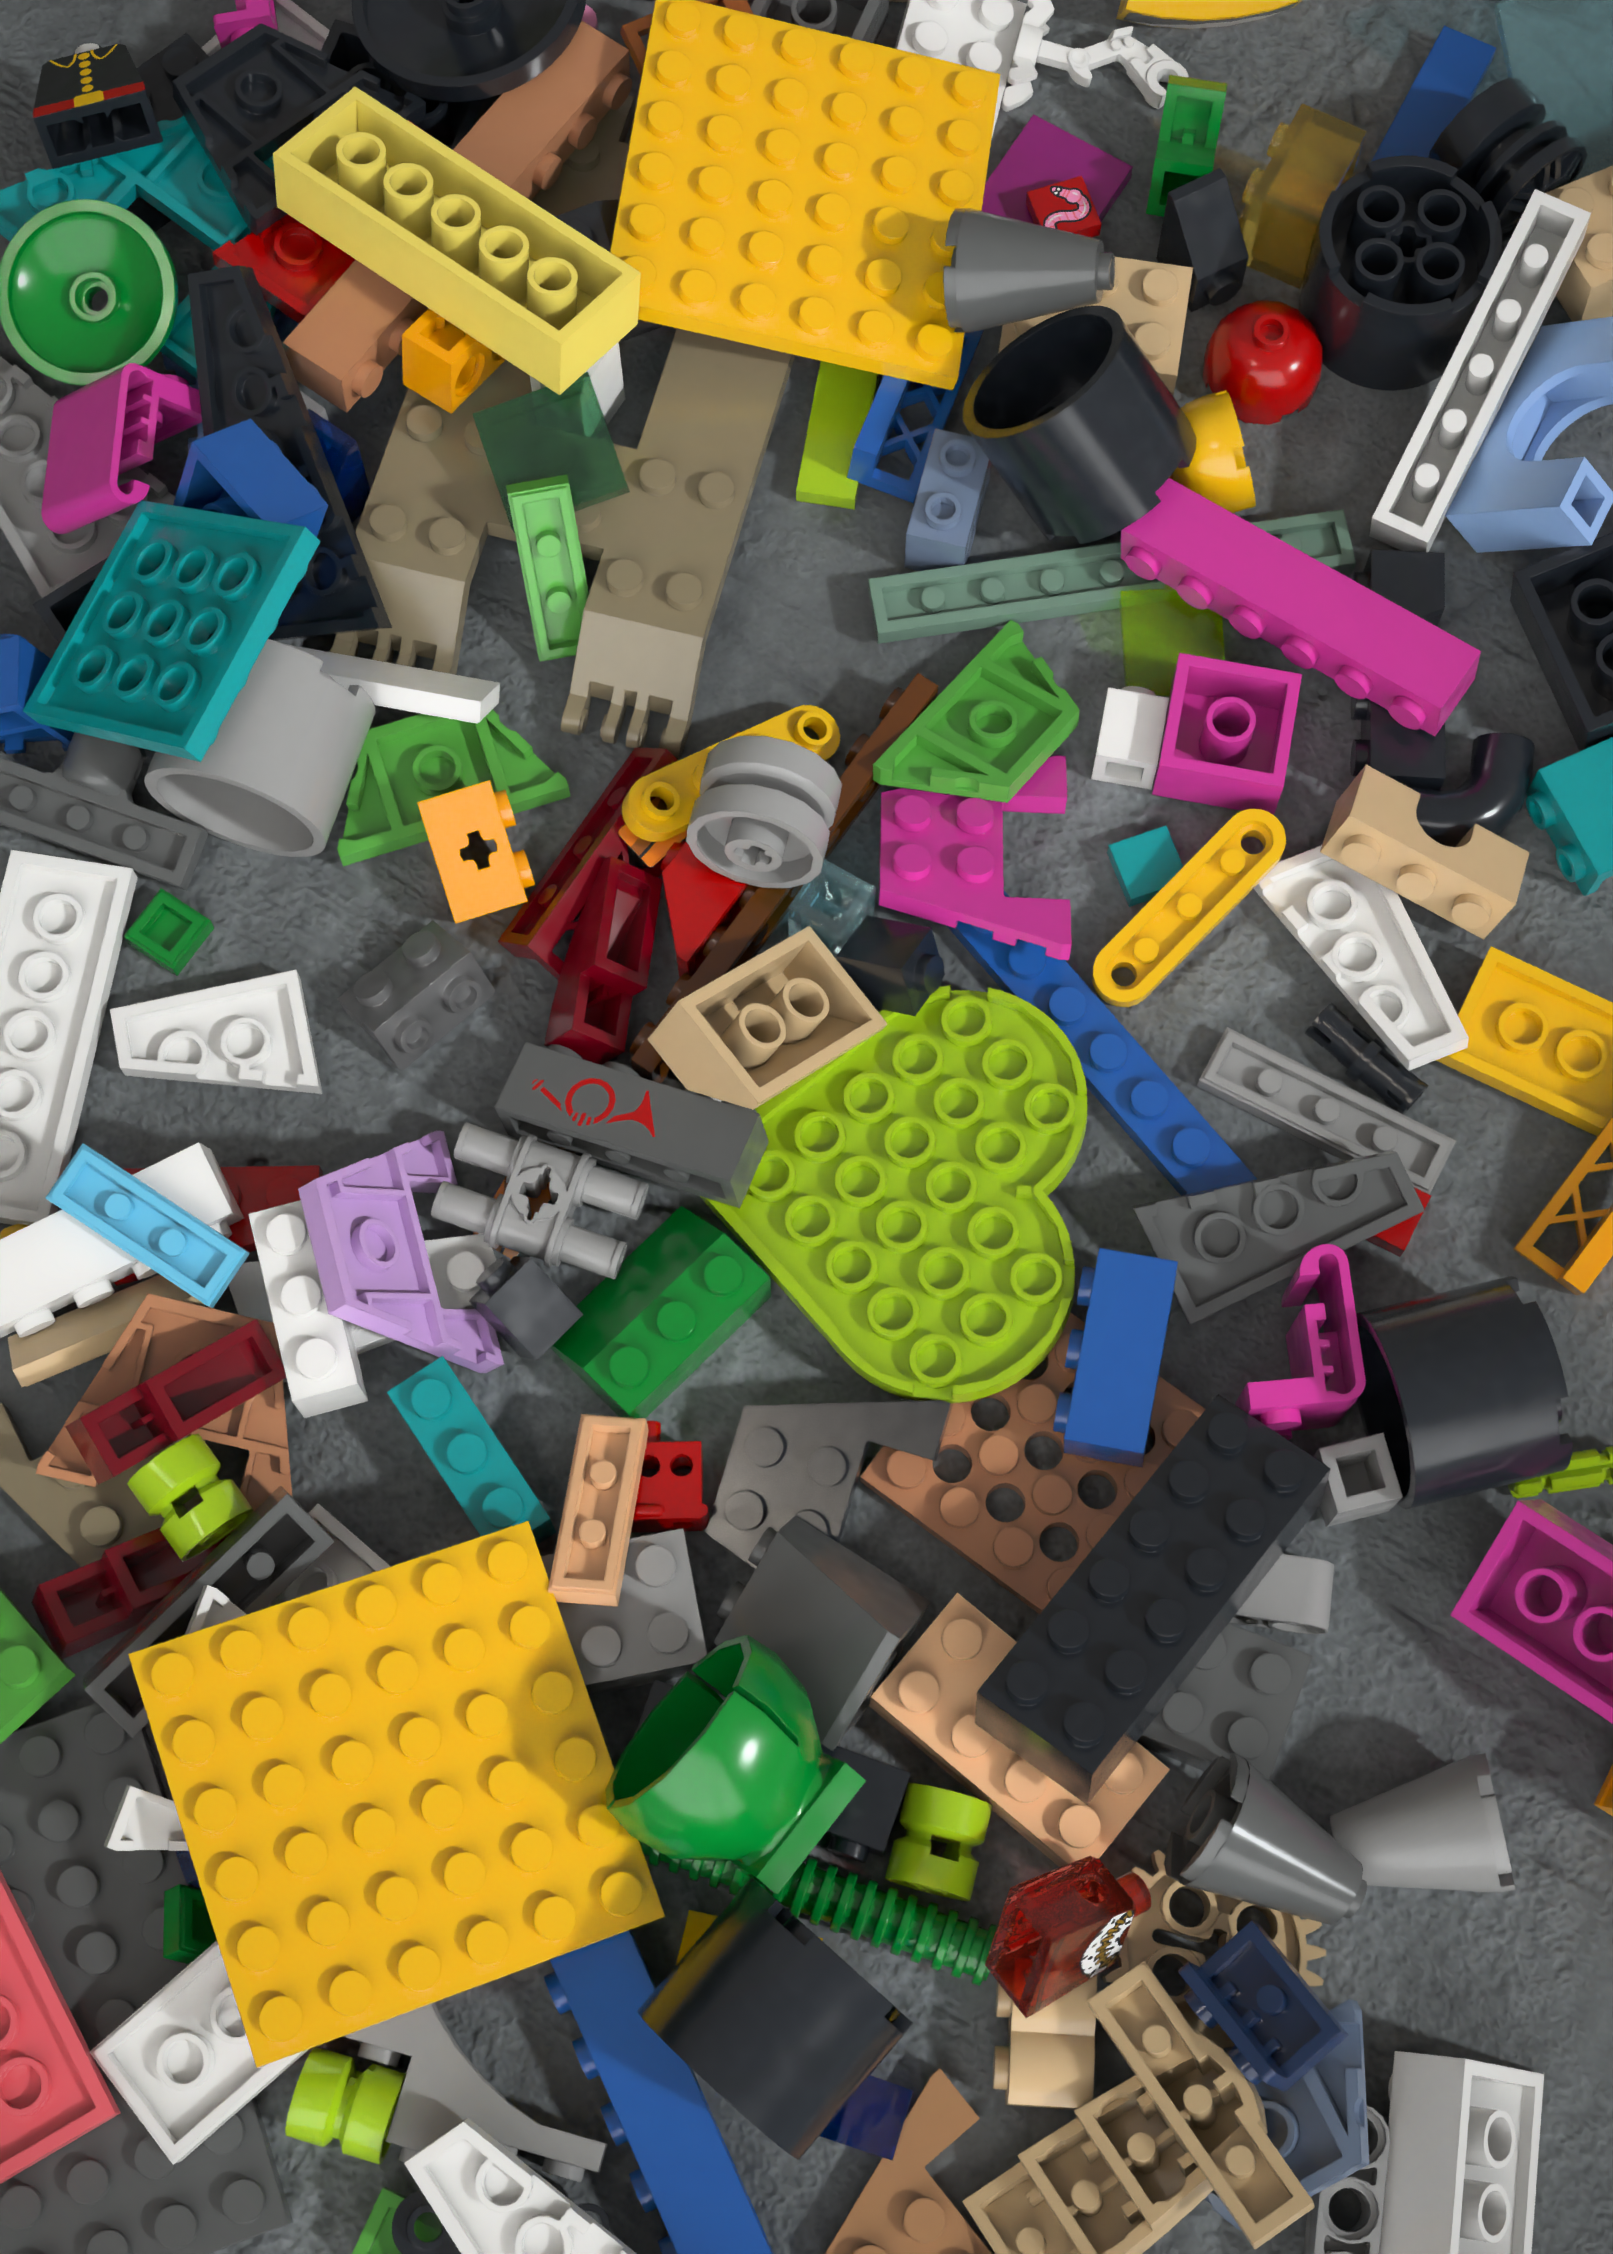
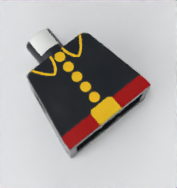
[33,43,163,169]

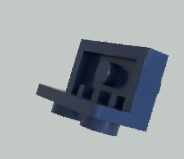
[1178,1920,1349,2092]

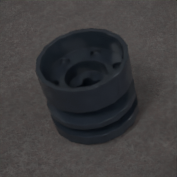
[1428,77,1588,242]

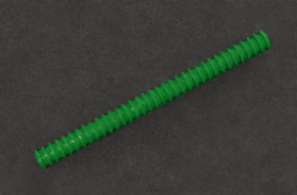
[639,1841,1001,1986]

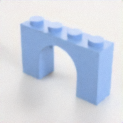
[1445,316,1613,553]

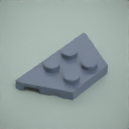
[1205,1999,1369,2231]

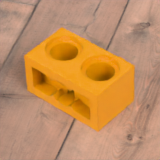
[402,309,506,414]

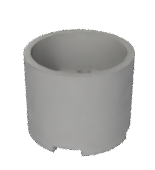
[144,639,375,857]

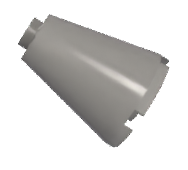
[1325,1753,1516,1893]

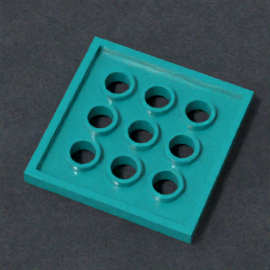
[23,500,321,762]

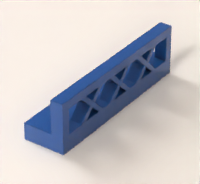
[847,329,985,504]

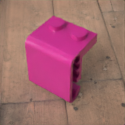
[41,363,202,534]
[1235,1244,1366,1440]

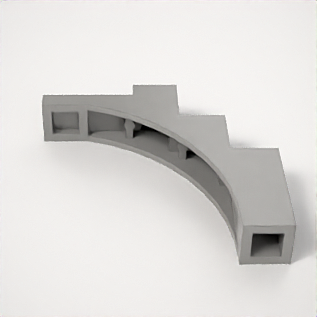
[345,2003,608,2182]

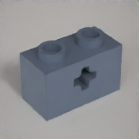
[904,428,992,571]

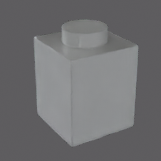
[1313,1433,1403,1527]

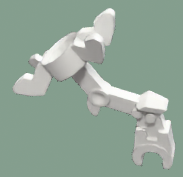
[1001,0,1189,112]

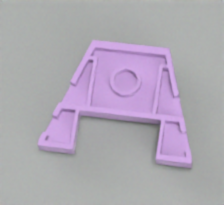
[298,1131,504,1373]

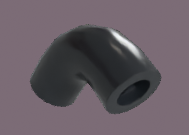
[1408,732,1535,847]

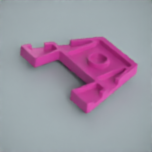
[879,755,1072,960]

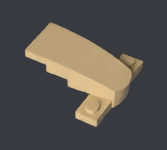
[962,1961,1315,2254]

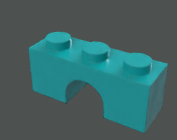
[387,1356,556,1545]

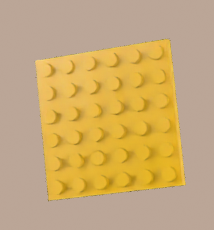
[610,0,1000,391]
[128,1521,665,2069]

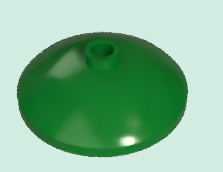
[0,199,178,387]

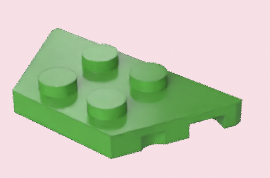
[873,620,1080,803]
[337,709,571,866]

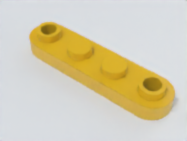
[622,705,840,842]
[1092,809,1286,1007]

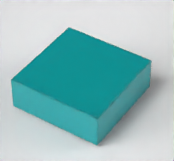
[1107,825,1184,907]

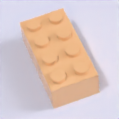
[870,1593,1170,1872]

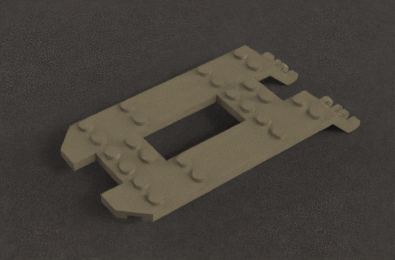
[330,95,795,759]

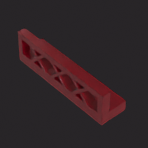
[498,747,685,980]

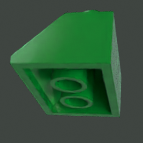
[550,1206,771,1418]

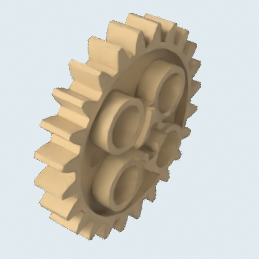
[1102,1849,1326,2049]

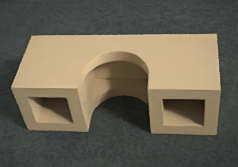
[1320,765,1530,940]

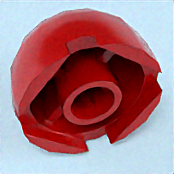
[1202,300,1323,425]

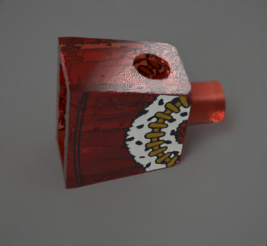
[985,1856,1151,2018]

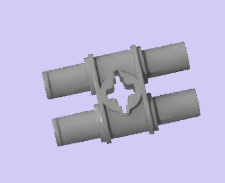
[431,1122,649,1280]

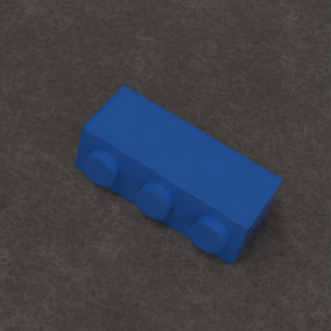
[1053,1248,1178,1467]

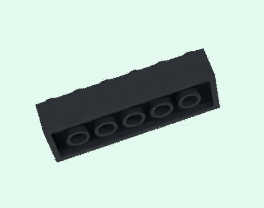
[975,1394,1331,1805]

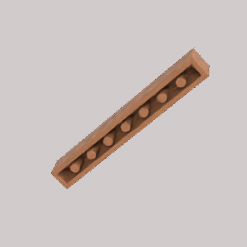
[283,21,632,413]

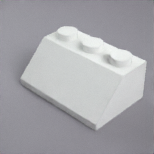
[1379,2051,1544,2254]

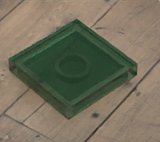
[472,372,630,533]

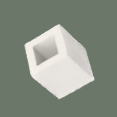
[1091,686,1169,790]

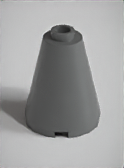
[943,208,1115,333]
[1164,1753,1367,1925]

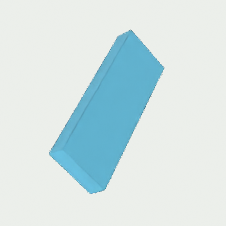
[45,1143,250,1308]

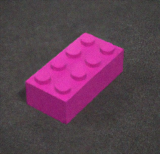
[1450,1499,1613,1724]

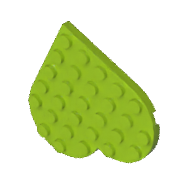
[700,985,1087,1404]

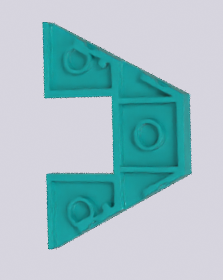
[0,115,276,379]

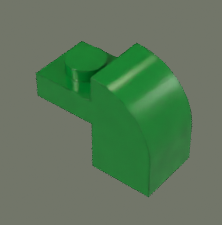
[1146,75,1227,217]

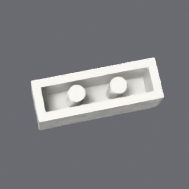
[248,1200,368,1418]

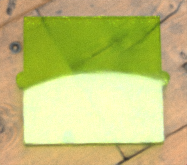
[1119,584,1225,697]

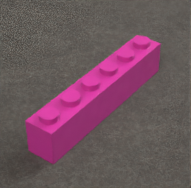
[1121,478,1481,736]

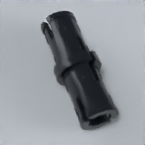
[1305,1003,1429,1115]

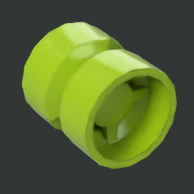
[127,1433,253,1562]
[885,1783,993,1901]
[285,2046,406,2164]

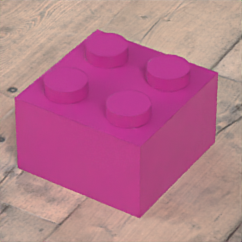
[1152,653,1302,815]

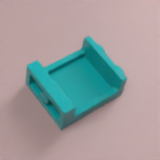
[1526,737,1613,896]

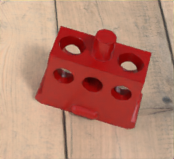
[631,1421,709,1533]

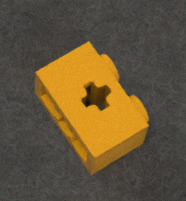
[417,780,535,924]

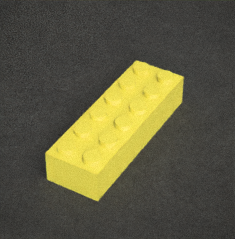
[273,87,641,395]

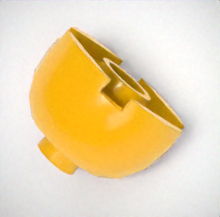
[1169,390,1256,513]

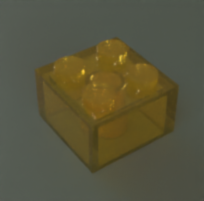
[1239,103,1367,289]

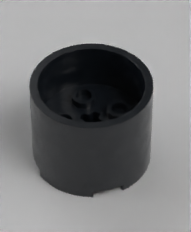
[1299,155,1502,391]
[963,306,1197,544]
[1356,1276,1573,1509]
[637,1877,913,2160]

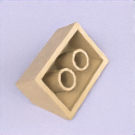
[647,926,887,1110]

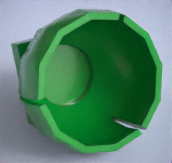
[605,1635,866,1895]

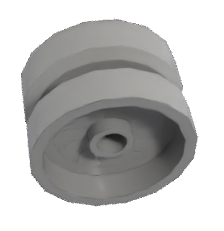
[686,736,842,888]

